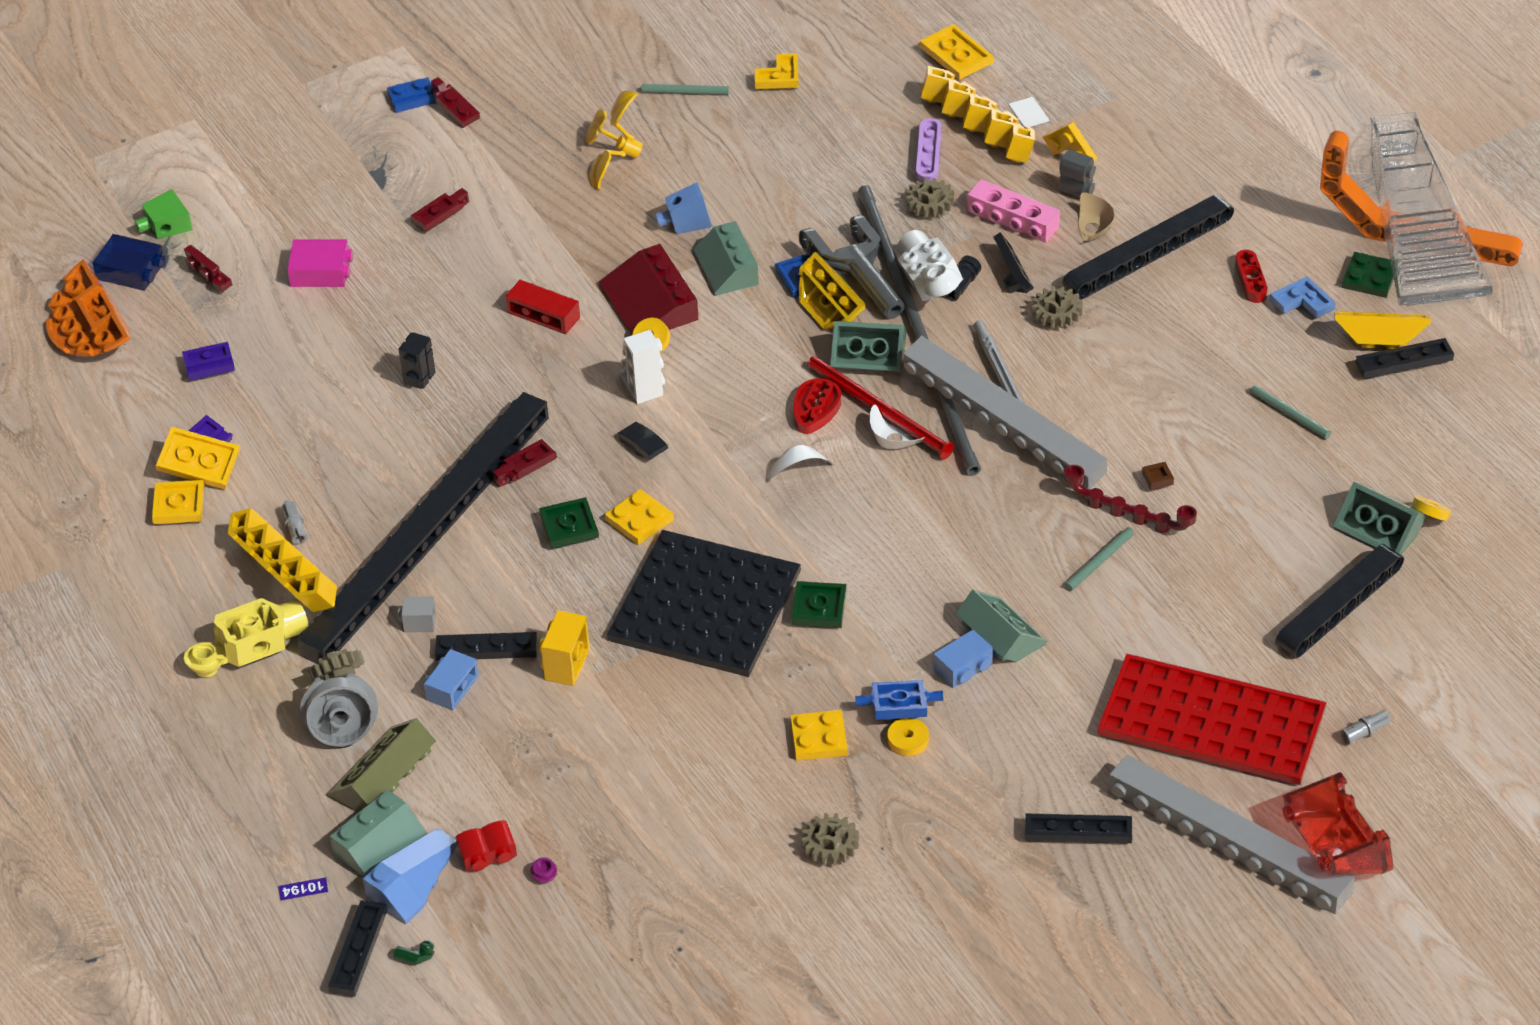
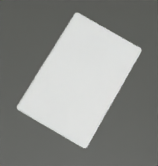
[1009,97,1049,127]

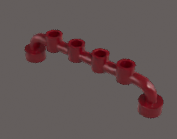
[1064,465,1197,533]

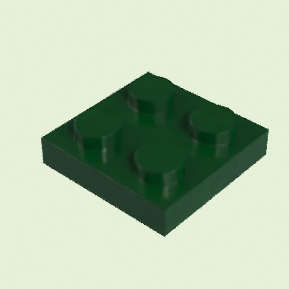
[1342,251,1399,298]
[539,497,599,549]
[791,581,847,628]

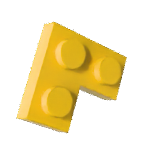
[755,53,799,89]
[1042,121,1098,161]

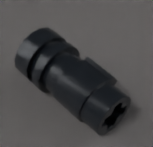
[944,255,982,301]

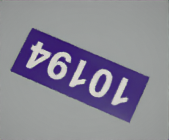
[279,877,328,900]

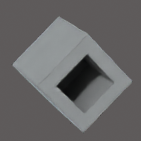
[398,597,436,632]

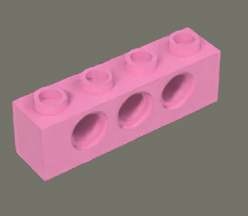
[967,179,1060,243]

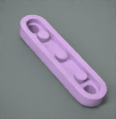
[916,118,942,182]

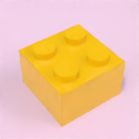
[539,610,590,686]

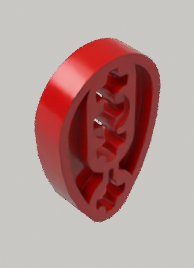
[793,378,841,434]

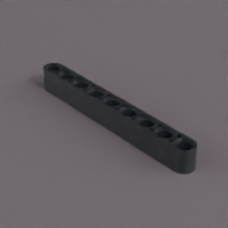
[1062,194,1234,299]

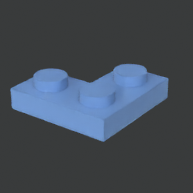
[1269,276,1336,318]

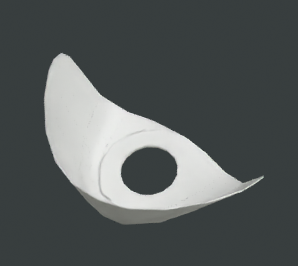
[870,405,925,449]
[768,445,833,482]

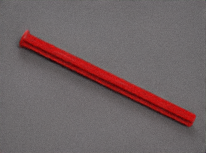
[807,356,954,460]

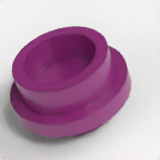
[530,857,557,883]

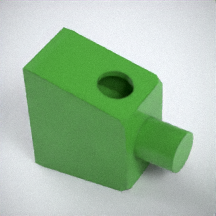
[134,189,193,239]

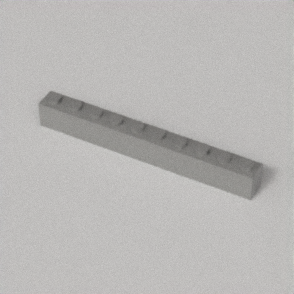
[903,336,1107,489]
[1109,755,1354,914]

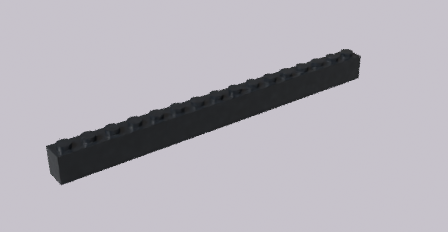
[297,392,549,664]

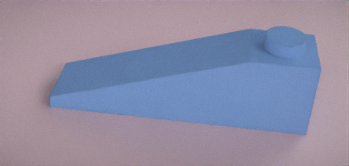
[363,828,457,924]

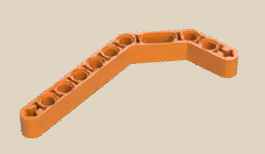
[1320,131,1523,266]

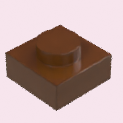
[1142,462,1174,490]

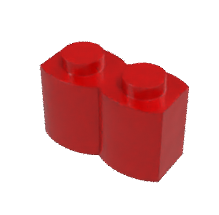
[456,820,517,871]

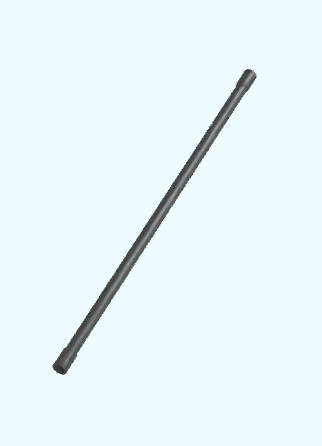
[858,185,981,476]

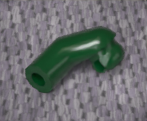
[393,941,435,965]

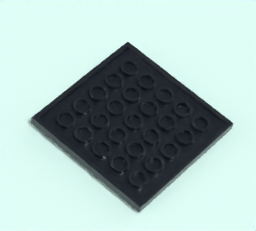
[607,530,801,677]

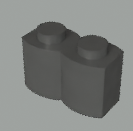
[1059,149,1096,199]

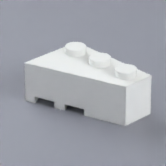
[619,330,665,404]

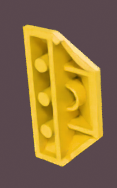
[799,252,866,331]
[1334,311,1431,349]

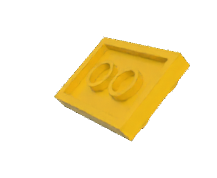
[920,24,994,80]
[156,426,240,490]

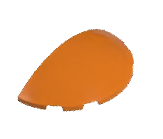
[46,259,131,357]

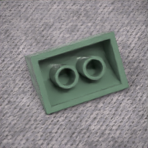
[694,221,759,296]
[830,321,906,372]
[1333,482,1427,555]
[956,589,1047,662]
[330,789,427,878]

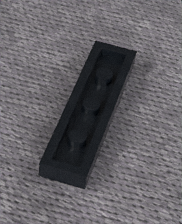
[1355,338,1454,379]
[435,632,538,661]
[1025,813,1132,843]
[328,900,387,997]

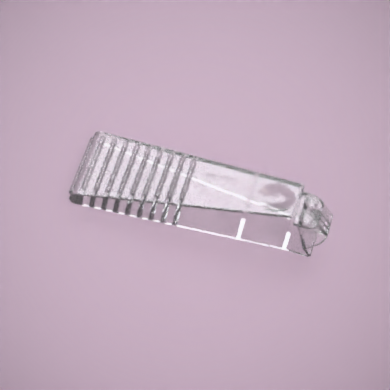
[1368,112,1493,306]

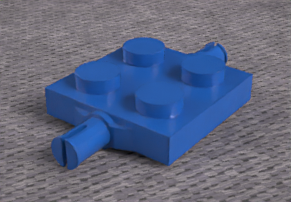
[855,680,943,720]

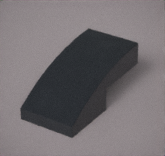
[618,422,668,460]

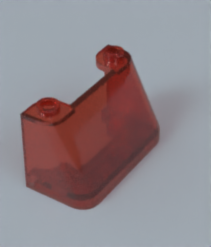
[1282,772,1393,876]

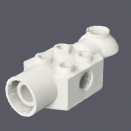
[898,230,963,301]

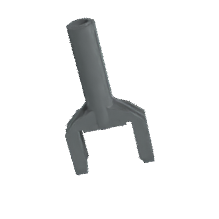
[799,215,905,319]

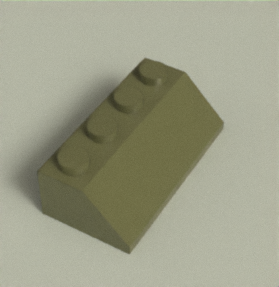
[327,718,436,813]

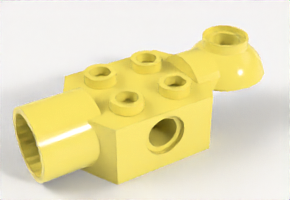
[184,598,309,678]

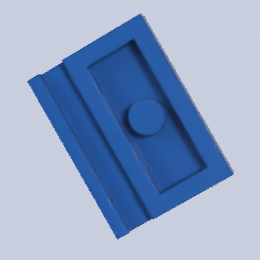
[387,77,436,113]

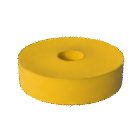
[632,318,671,353]
[1411,496,1452,521]
[888,718,929,756]

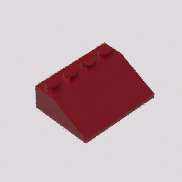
[599,244,699,336]

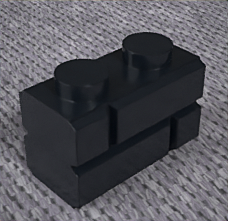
[398,332,436,389]

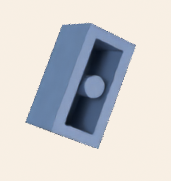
[934,630,993,688]
[424,649,479,711]

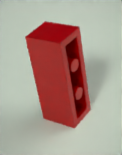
[505,279,580,335]

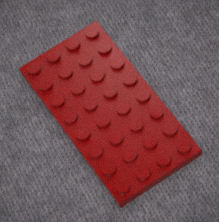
[1097,653,1327,785]

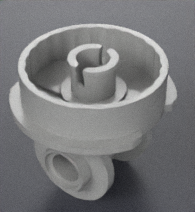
[300,672,378,747]

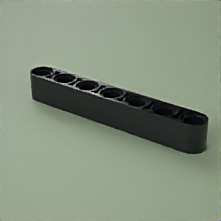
[1275,544,1404,658]

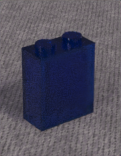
[92,234,166,291]

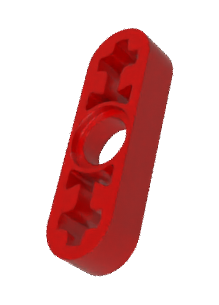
[1235,249,1268,303]

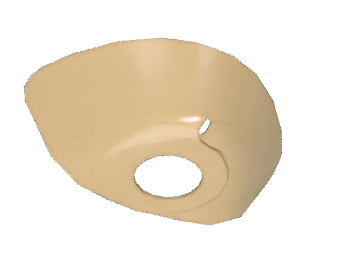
[1079,192,1115,242]

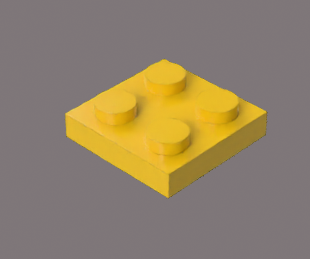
[152,480,205,524]
[604,489,674,546]
[790,710,848,761]

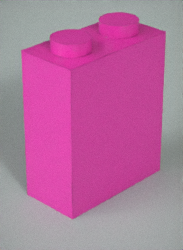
[287,239,353,287]

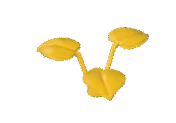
[585,91,642,190]

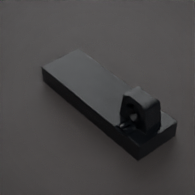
[993,232,1034,293]

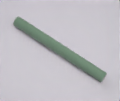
[642,84,729,95]
[1250,385,1331,439]
[1065,527,1134,591]

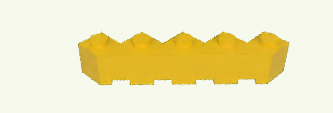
[921,66,1035,163]
[228,508,337,612]

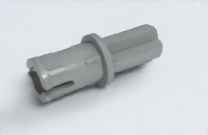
[282,500,307,544]
[1340,710,1391,745]

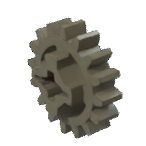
[906,178,954,218]
[1032,286,1083,328]
[309,649,365,682]
[802,813,859,866]

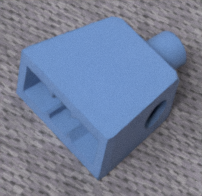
[656,182,712,234]

